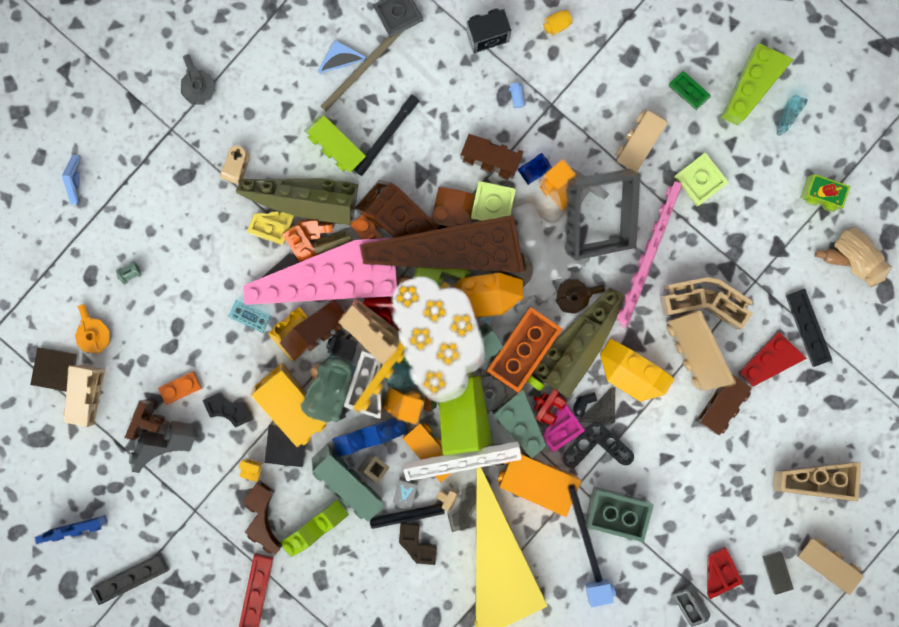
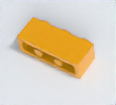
[403,422,451,483]

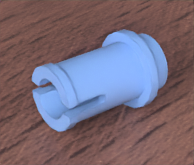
[508,82,525,108]

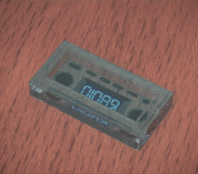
[228,300,271,333]

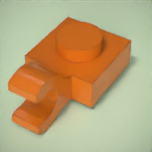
[298,219,334,240]

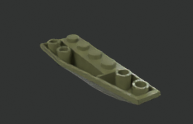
[236,179,358,225]

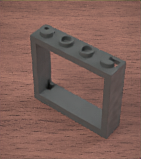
[565,169,641,260]

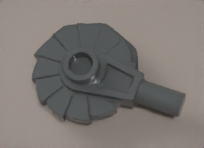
[181,54,215,105]
[480,376,506,414]

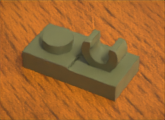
[313,228,353,255]

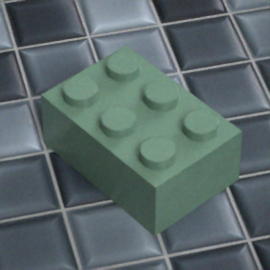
[585,486,653,543]

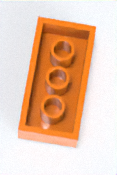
[486,307,562,393]

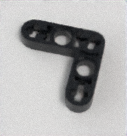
[562,422,634,468]

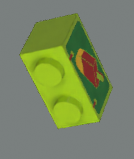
[800,174,851,212]

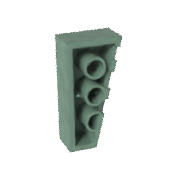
[311,443,385,522]

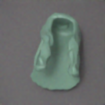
[300,358,352,423]

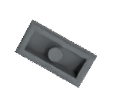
[672,582,711,627]

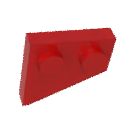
[707,547,743,599]

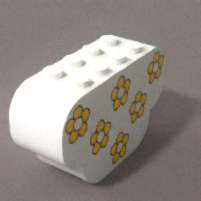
[392,277,485,402]

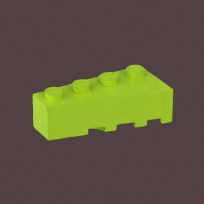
[720,43,794,125]

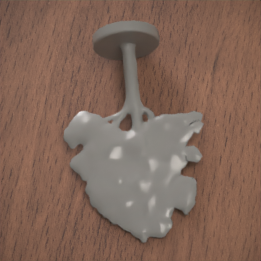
[511,168,609,306]

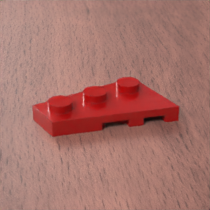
[738,332,807,387]

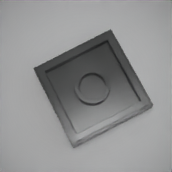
[373,0,424,38]

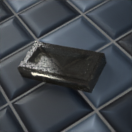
[762,551,794,595]

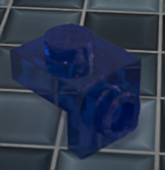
[517,153,552,185]

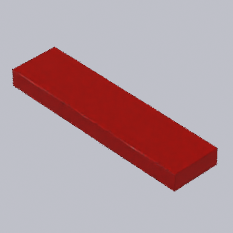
[239,553,274,627]

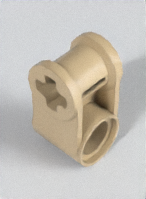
[220,146,250,185]

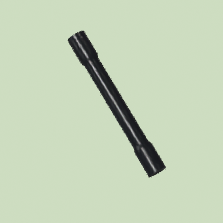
[353,94,420,176]

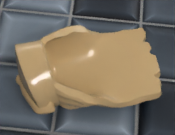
[834,227,893,287]

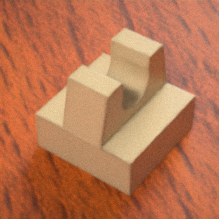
[436,489,460,511]

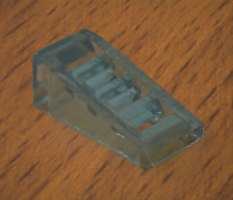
[776,95,808,136]

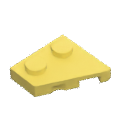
[247,211,295,246]

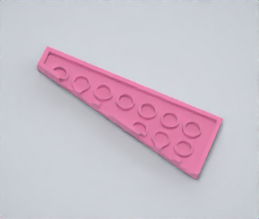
[617,181,682,329]

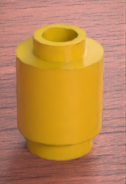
[543,9,573,36]

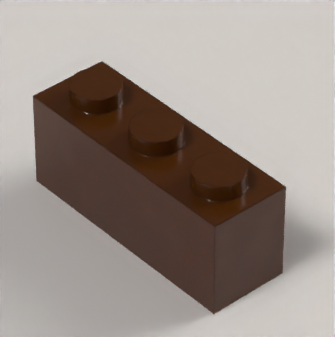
[696,375,752,436]

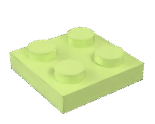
[674,153,729,207]
[471,181,516,221]

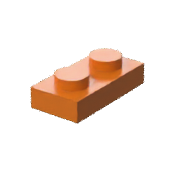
[158,371,202,405]

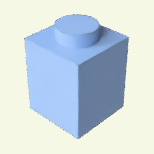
[585,579,616,607]

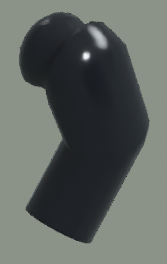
[573,392,597,417]

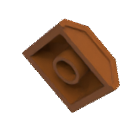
[432,187,475,228]

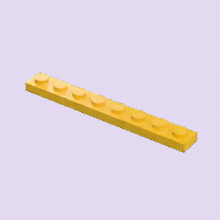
[352,282,450,413]

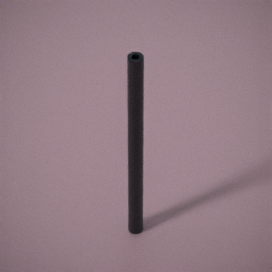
[567,484,603,583]

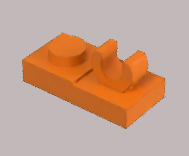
[350,215,383,240]
[282,223,319,262]

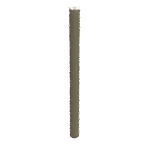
[320,31,404,112]

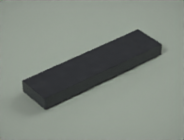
[785,289,832,367]
[90,553,169,605]

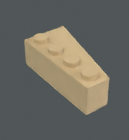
[773,462,861,501]

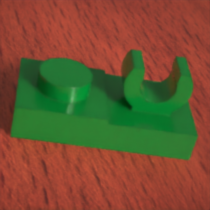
[669,71,711,110]

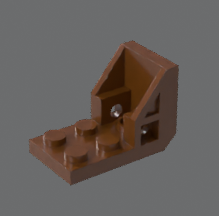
[354,180,439,238]

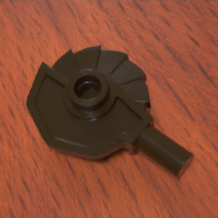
[555,279,605,314]

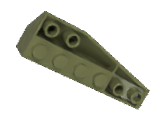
[532,287,625,398]

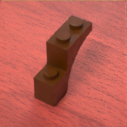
[243,480,283,555]

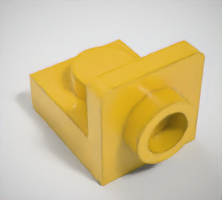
[239,458,264,482]

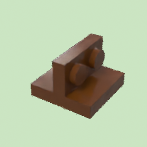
[124,398,170,441]

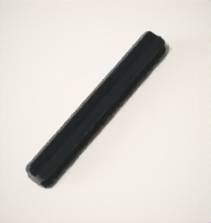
[370,503,445,529]

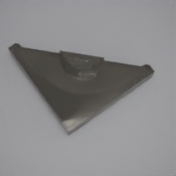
[579,387,615,423]

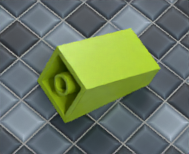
[439,373,493,456]

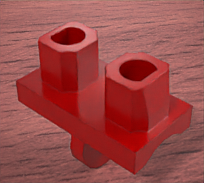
[533,389,567,426]

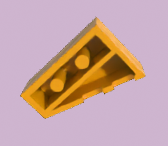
[539,160,576,212]
[382,386,425,424]

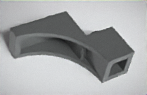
[129,421,196,473]

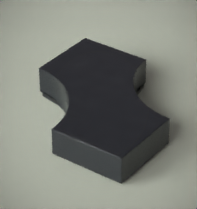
[202,392,254,428]

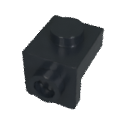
[326,335,358,361]

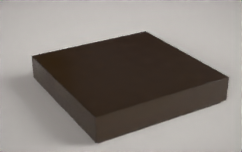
[30,347,77,392]

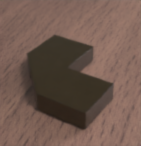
[399,522,437,565]

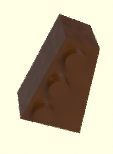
[460,134,524,180]
[280,300,344,361]

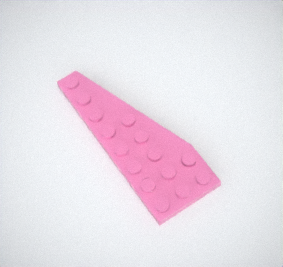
[243,238,398,305]

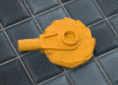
[75,304,110,354]

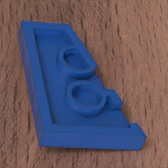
[34,515,107,545]

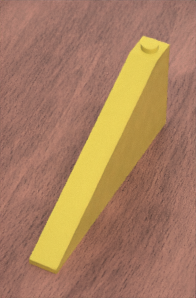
[474,467,548,627]

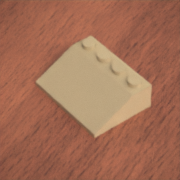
[666,310,736,391]

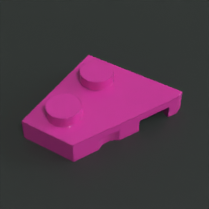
[543,404,585,453]

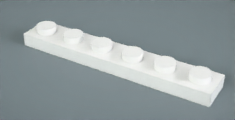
[402,442,522,481]

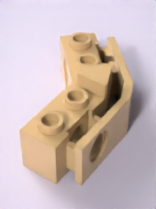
[660,277,753,329]

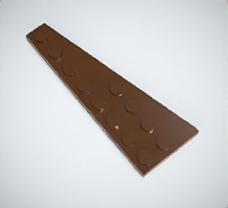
[359,215,524,272]

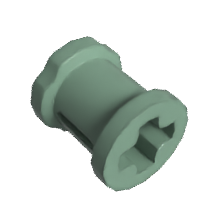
[116,261,142,285]

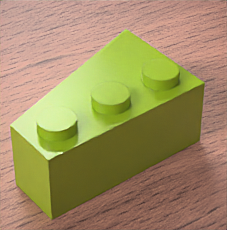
[304,115,366,173]

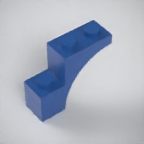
[332,417,408,457]

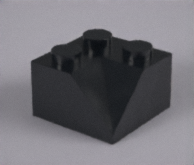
[466,8,511,54]

